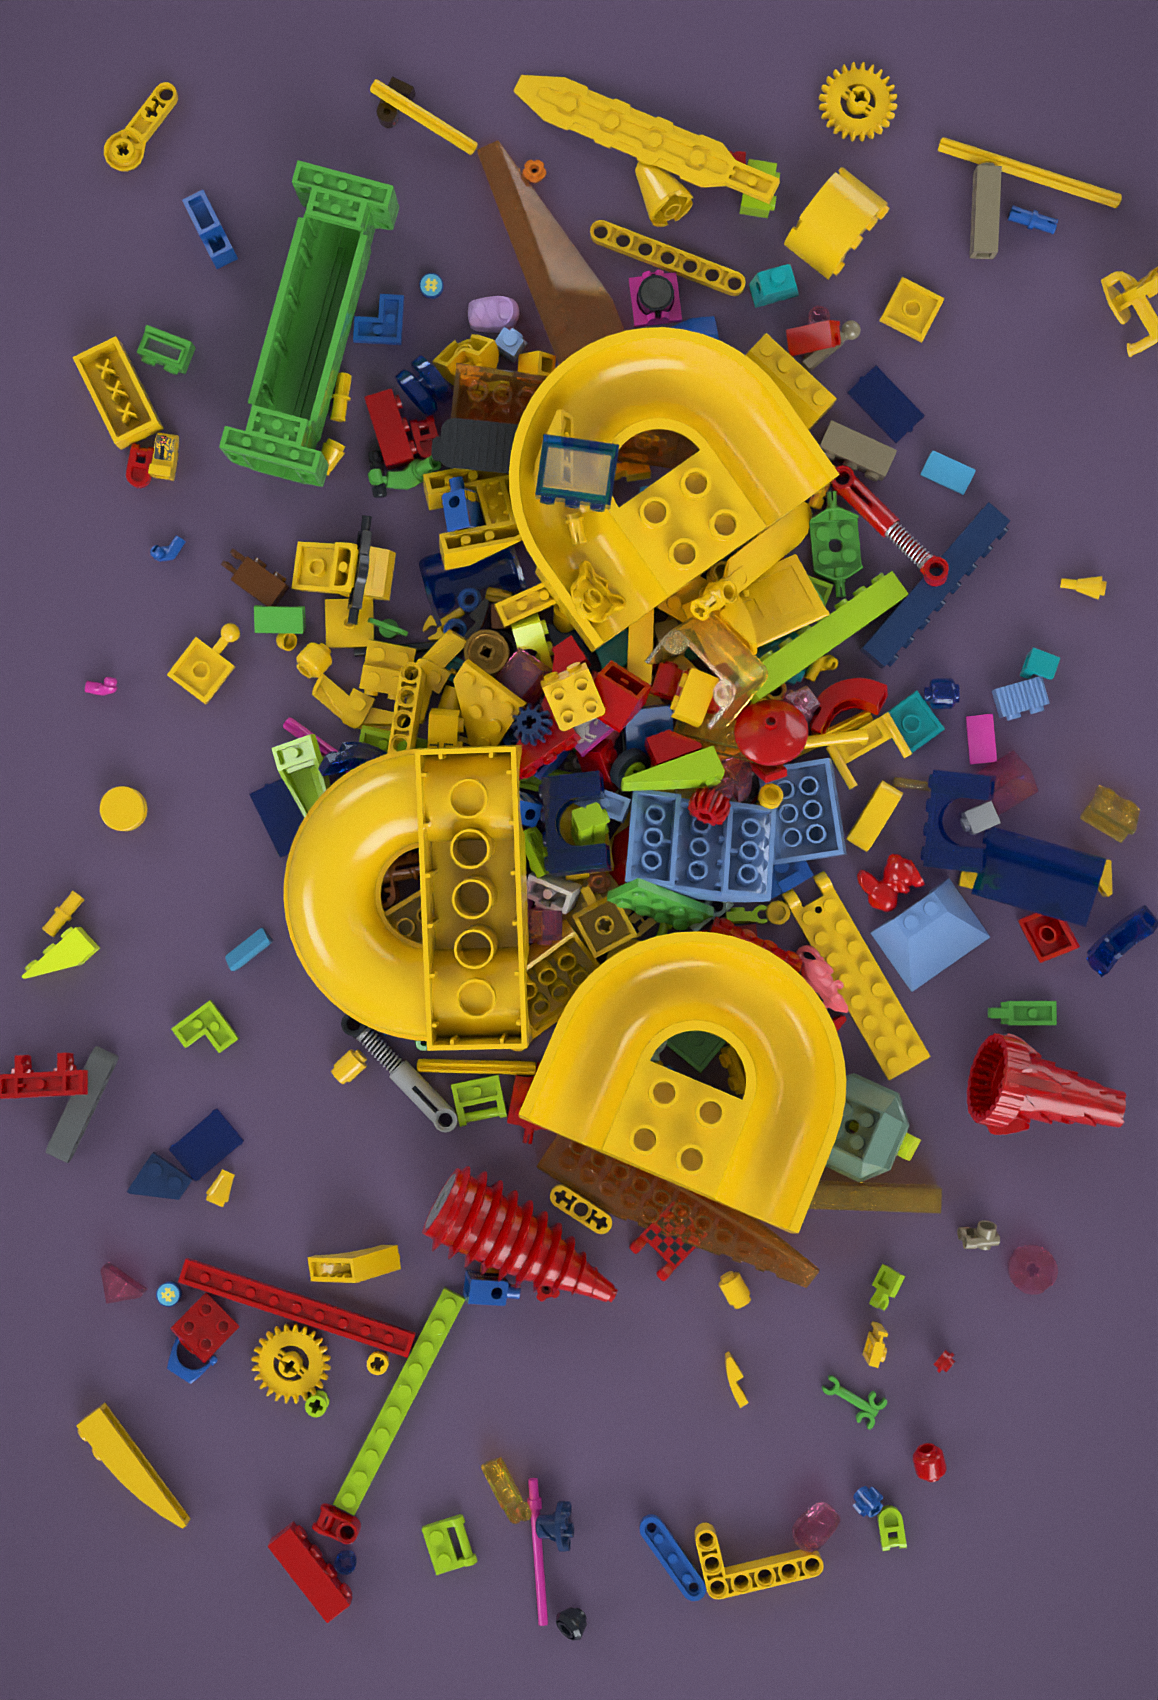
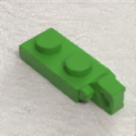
[988,1001,1057,1025]

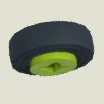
[610,748,651,790]

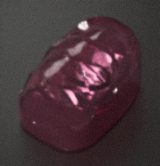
[792,1502,841,1552]

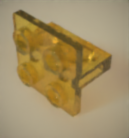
[1080,785,1140,843]

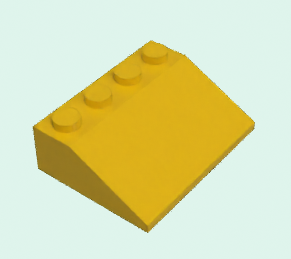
[745,333,837,431]
[527,919,601,1038]

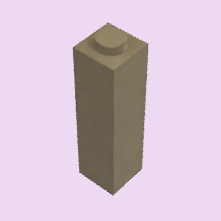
[970,162,1002,259]

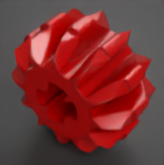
[688,787,731,826]

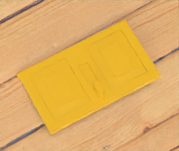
[681,554,829,668]

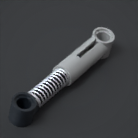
[341,1014,458,1133]

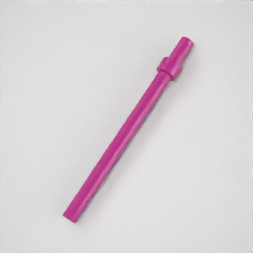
[527,1478,548,1626]

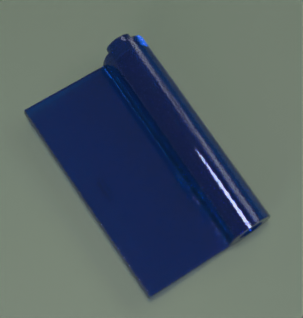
[971,827,1107,927]

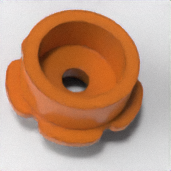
[523,159,546,183]
[587,872,611,894]

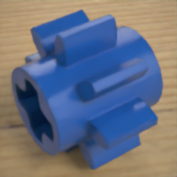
[852,1486,883,1517]

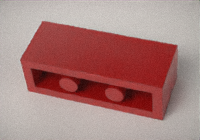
[364,388,417,470]

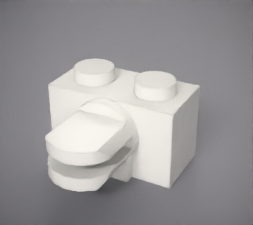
[527,872,583,928]

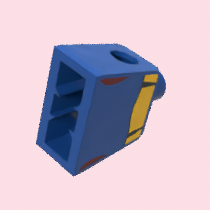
[442,476,485,532]

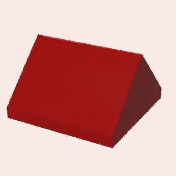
[1018,903,1080,963]

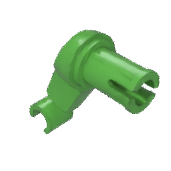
[368,455,441,490]

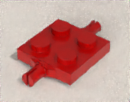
[506,1062,550,1144]

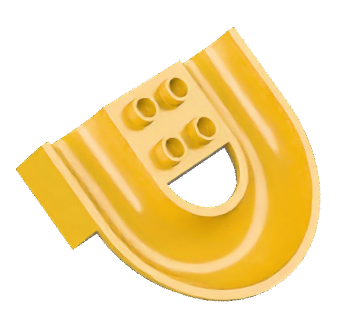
[509,327,840,652]
[284,745,533,1051]
[519,931,846,1234]

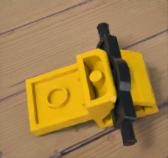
[291,515,396,625]

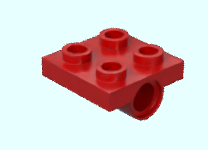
[170,1293,240,1363]

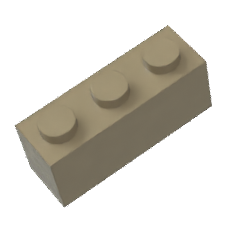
[820,420,897,482]

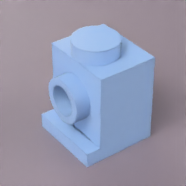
[495,327,528,363]

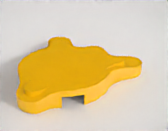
[570,560,626,623]

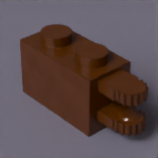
[220,548,289,606]

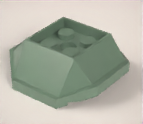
[825,1073,910,1182]

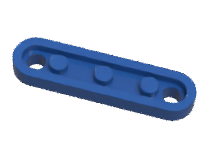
[639,1514,706,1601]

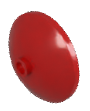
[734,699,808,766]

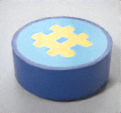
[419,273,444,299]
[156,1281,182,1307]

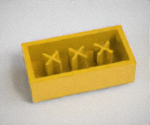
[73,336,164,450]

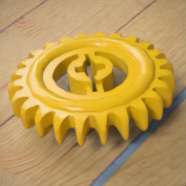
[819,62,897,141]
[251,1323,331,1404]

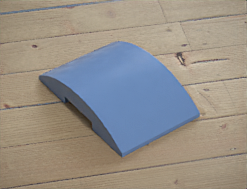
[625,790,776,902]

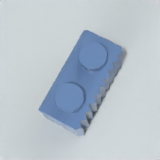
[992,676,1050,721]

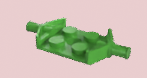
[809,491,863,598]

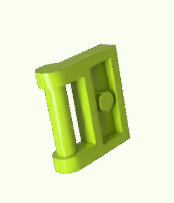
[451,1074,507,1127]
[422,1514,478,1575]

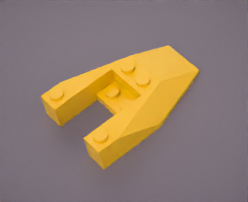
[423,468,522,570]

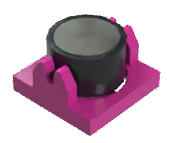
[629,269,682,327]

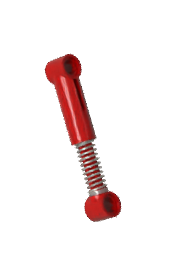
[831,465,949,587]

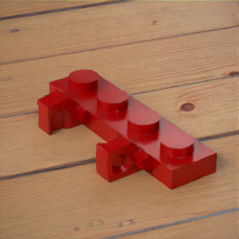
[0,1052,88,1099]

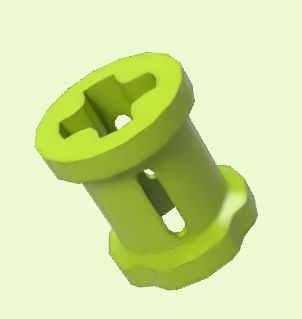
[305,1390,330,1417]

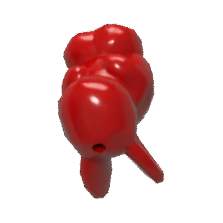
[857,854,925,913]

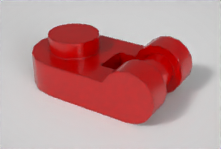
[410,415,438,459]
[126,443,154,488]

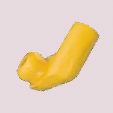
[804,655,838,682]

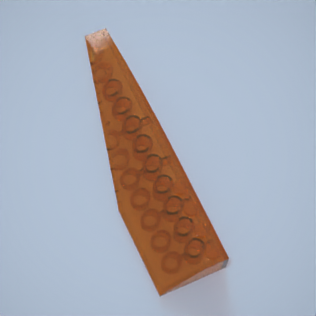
[536,1134,820,1288]

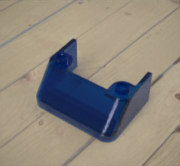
[419,545,527,627]

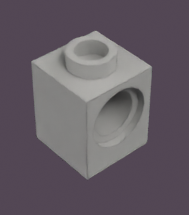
[960,801,1001,835]

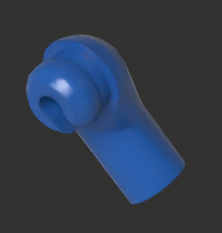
[150,535,186,562]

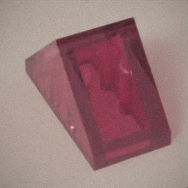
[101,1262,148,1304]

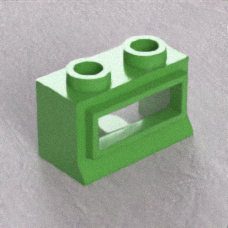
[137,325,195,375]

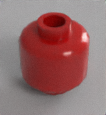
[913,1443,947,1482]

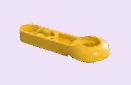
[104,82,178,172]

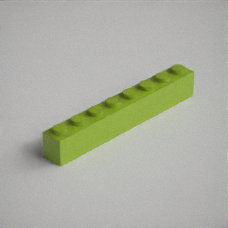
[737,571,909,704]

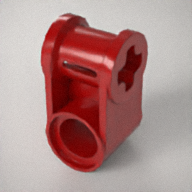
[312,1503,361,1544]

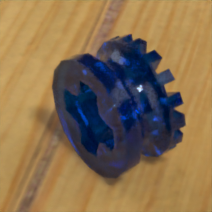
[334,1550,357,1575]

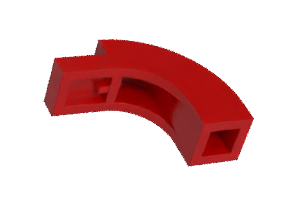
[810,678,888,735]

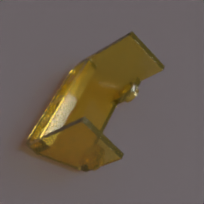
[645,612,768,729]

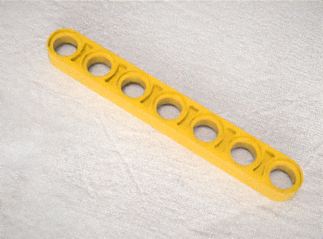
[590,220,746,296]

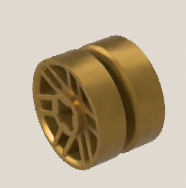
[464,630,510,677]

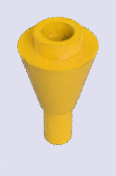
[1060,576,1107,600]

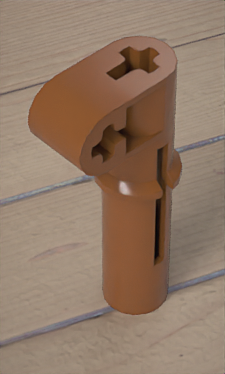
[381,850,420,908]

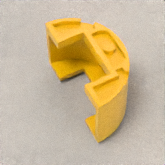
[784,167,890,279]

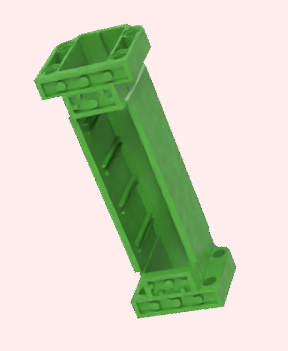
[219,160,399,487]

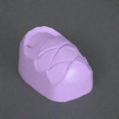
[468,296,519,333]

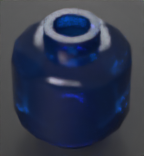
[924,678,960,710]

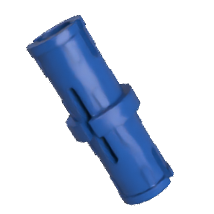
[1007,205,1058,235]

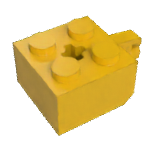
[572,885,638,958]

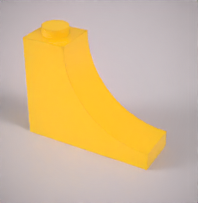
[307,1245,401,1283]

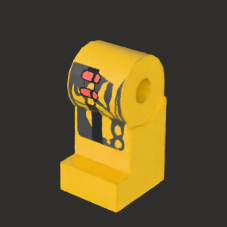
[148,432,179,481]

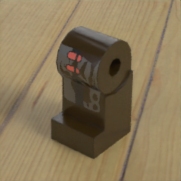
[376,76,416,128]

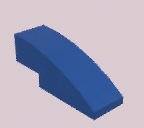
[182,190,238,269]

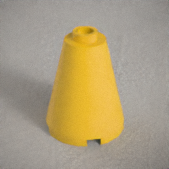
[635,161,693,227]

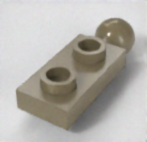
[801,320,861,372]

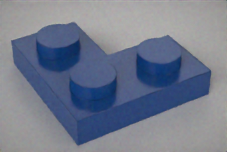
[353,294,405,345]

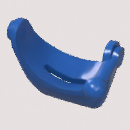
[167,1336,218,1384]

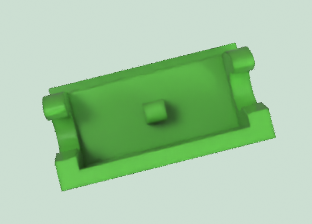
[254,605,306,634]

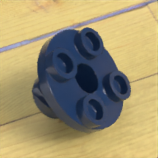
[535,1501,574,1552]

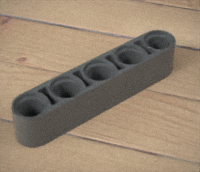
[46,1046,119,1163]

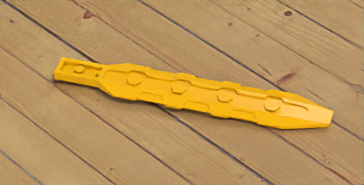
[513,75,780,204]

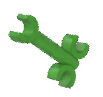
[822,1375,887,1429]

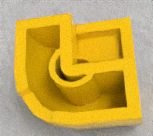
[432,334,499,388]

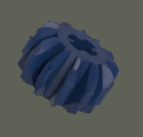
[511,703,554,746]

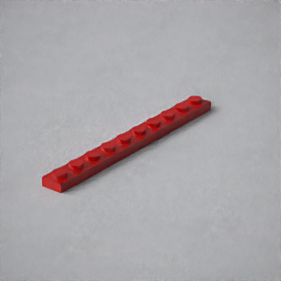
[178,1258,416,1358]

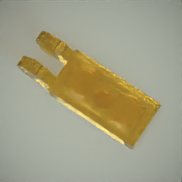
[481,1457,532,1524]

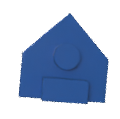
[771,861,814,899]

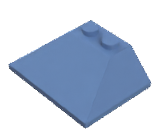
[870,878,990,992]

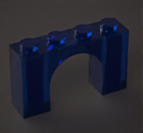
[920,769,996,873]
[539,770,612,877]

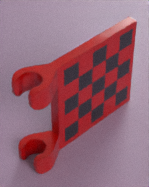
[629,1200,708,1281]

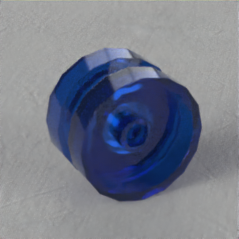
[394,355,454,418]

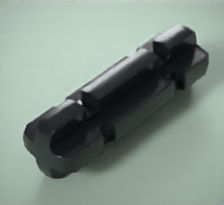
[368,451,387,498]

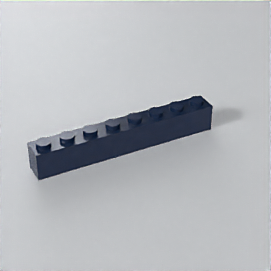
[860,502,1011,669]

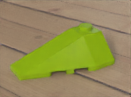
[621,746,725,791]

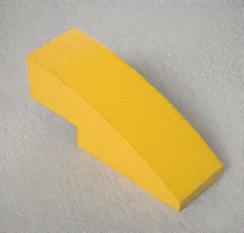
[719,595,757,656]

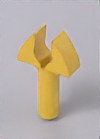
[423,607,465,641]

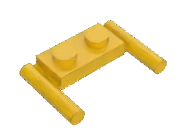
[826,712,912,790]

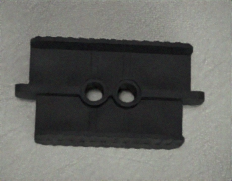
[431,418,519,474]

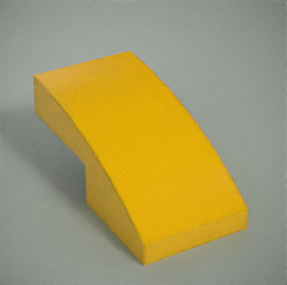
[725,1351,748,1408]

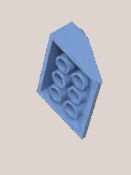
[759,758,847,865]

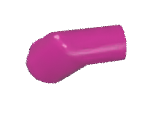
[85,677,118,696]

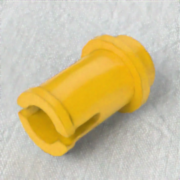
[565,512,588,545]

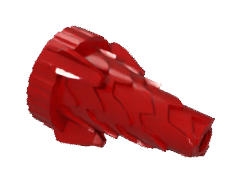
[967,1033,1127,1135]

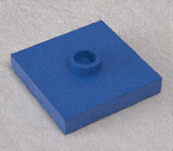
[624,703,674,756]

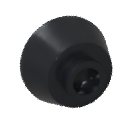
[556,1607,587,1641]

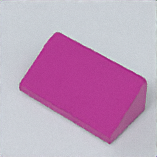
[966,714,997,765]

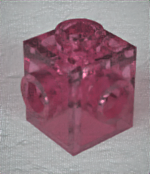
[781,685,821,721]

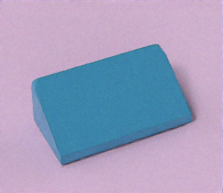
[920,450,976,495]
[225,928,273,971]

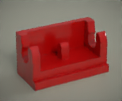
[786,320,841,357]

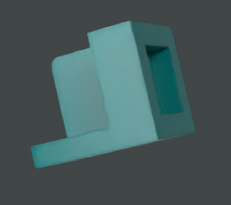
[1020,647,1060,680]

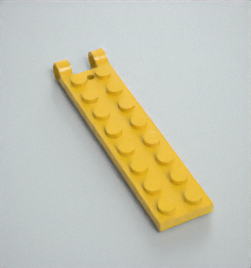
[782,871,931,1080]

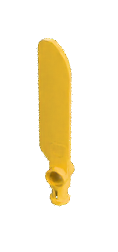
[690,502,813,621]

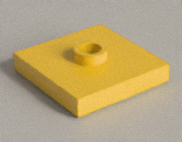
[879,277,945,343]
[325,599,375,648]

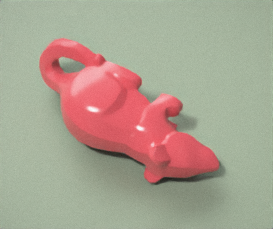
[796,945,848,1013]

